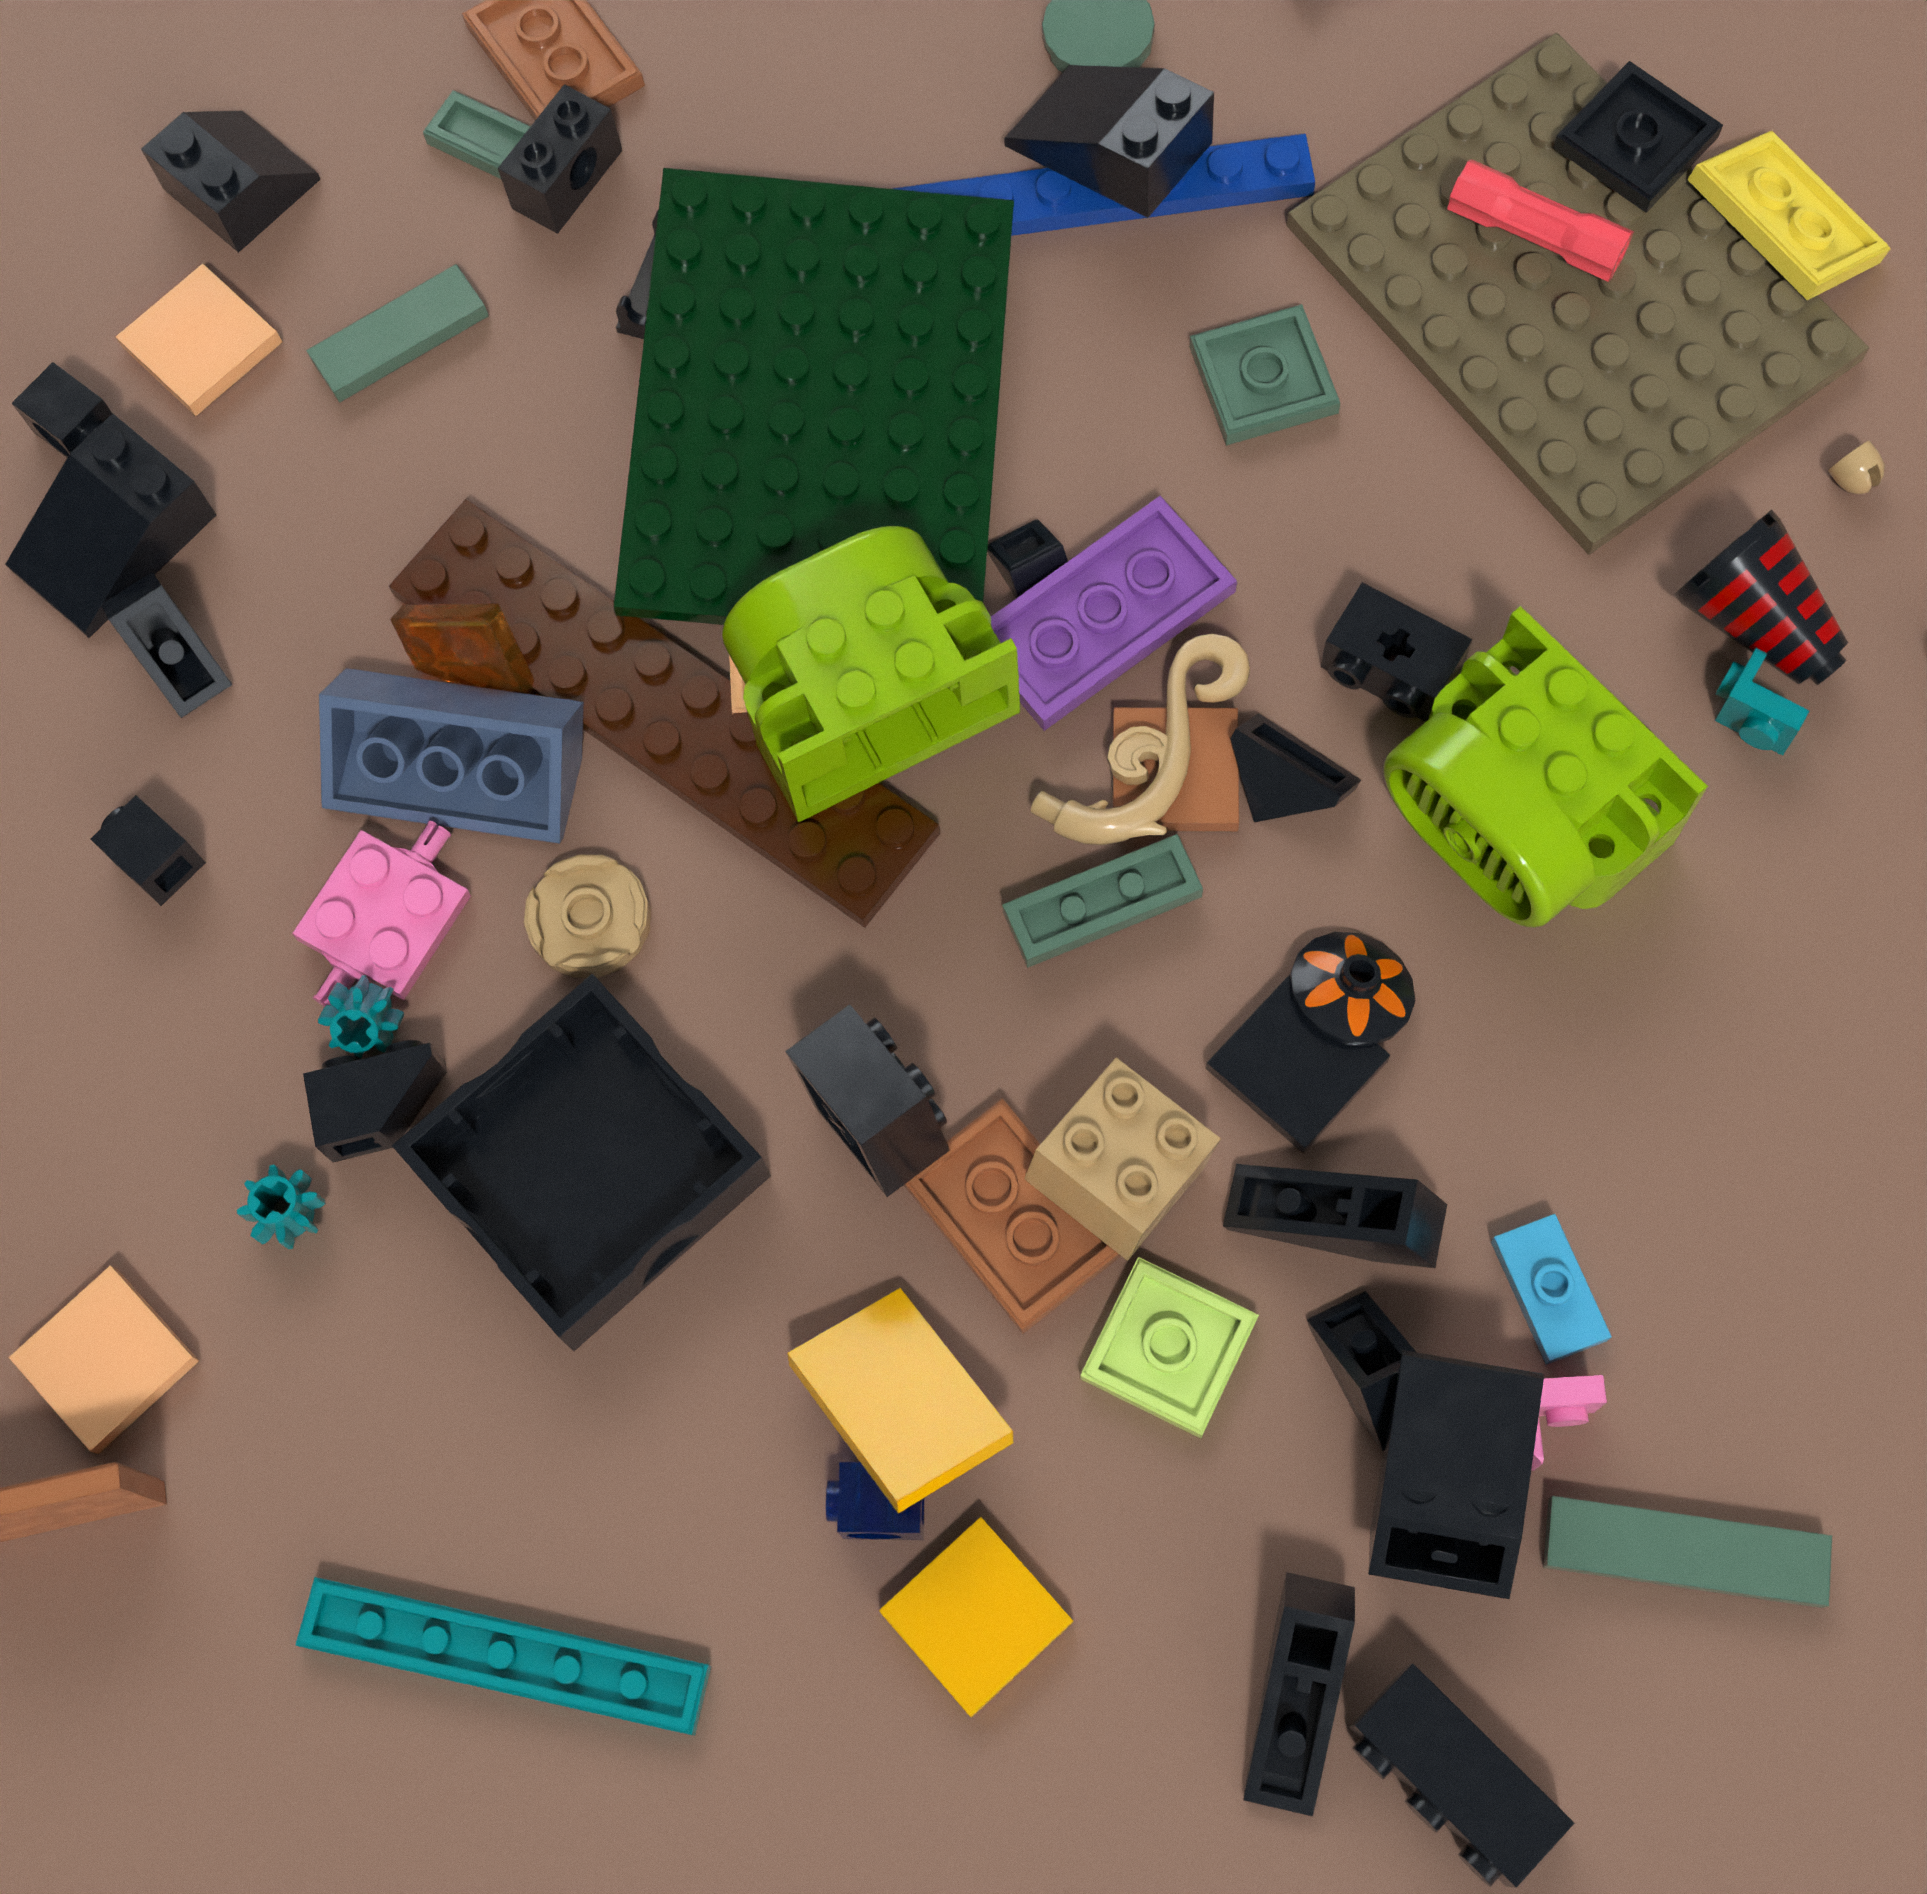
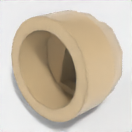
[1828,440,1885,495]

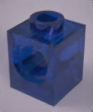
[826,1462,925,1541]

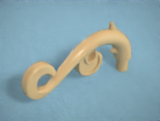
[1031,634,1250,845]

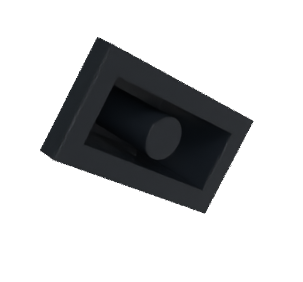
[101,572,232,718]
[1307,1291,1416,1451]

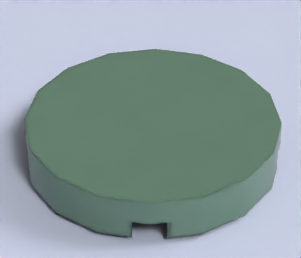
[1042,0,1155,73]

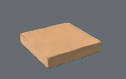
[116,264,282,416]
[8,1265,199,1454]

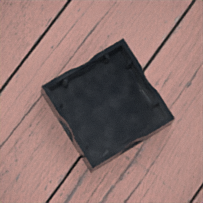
[392,974,771,1351]

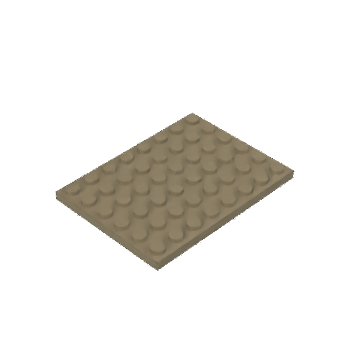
[1287,32,1869,555]

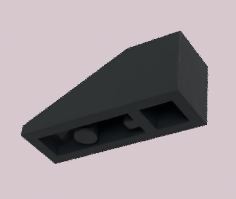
[1223,1164,1447,1268]
[1243,1572,1355,1816]

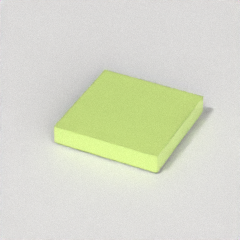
[1080,1257,1259,1439]

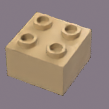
[1024,1057,1221,1261]

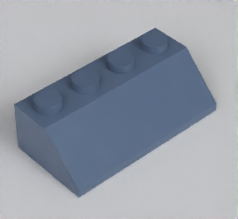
[319,668,583,844]

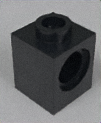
[12,362,112,458]
[90,795,206,906]

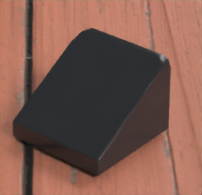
[987,519,1068,598]

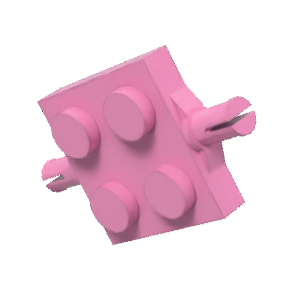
[292,821,471,1007]

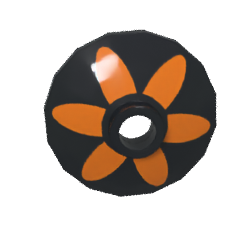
[1289,932,1416,1046]

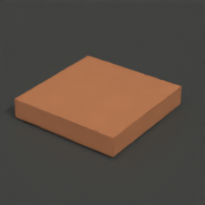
[1113,707,1239,832]

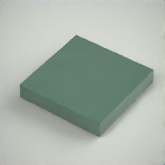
[1189,304,1341,446]

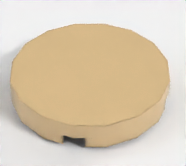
[524,855,651,978]

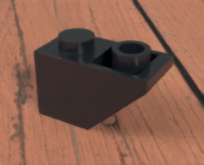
[303,1040,447,1163]

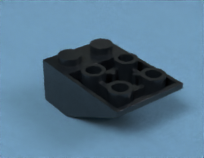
[1368,1350,1544,1599]

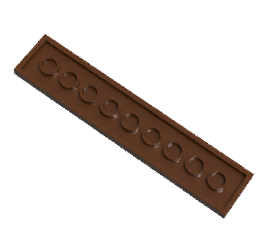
[389,499,940,928]

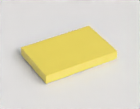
[1687,131,1891,300]

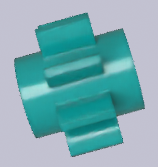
[318,975,404,1059]
[237,1164,326,1250]

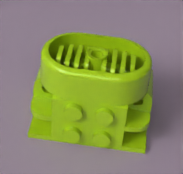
[722,526,1020,822]
[1384,606,1708,928]

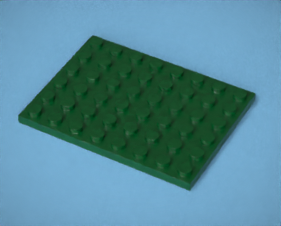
[614,168,1014,625]

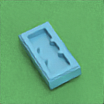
[1491,1214,1612,1365]

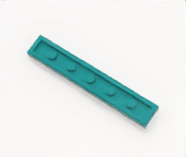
[295,1577,712,1736]

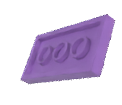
[991,496,1237,731]

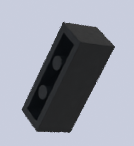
[1348,1663,1575,1888]

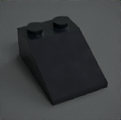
[1004,65,1214,218]
[5,414,217,638]

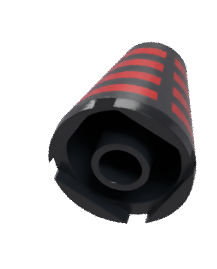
[1673,509,1848,685]

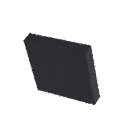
[1553,61,1723,213]
[1206,974,1391,1154]

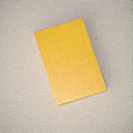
[787,1288,1013,1514]

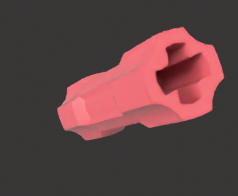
[1447,159,1634,282]

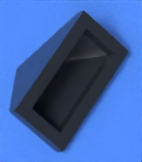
[1230,713,1361,823]

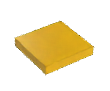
[879,1517,1074,1718]

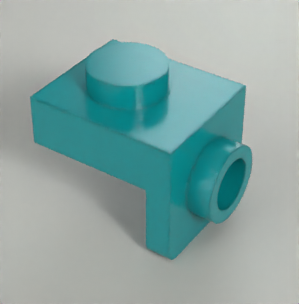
[1715,648,1810,756]

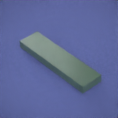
[1543,1496,1832,1608]

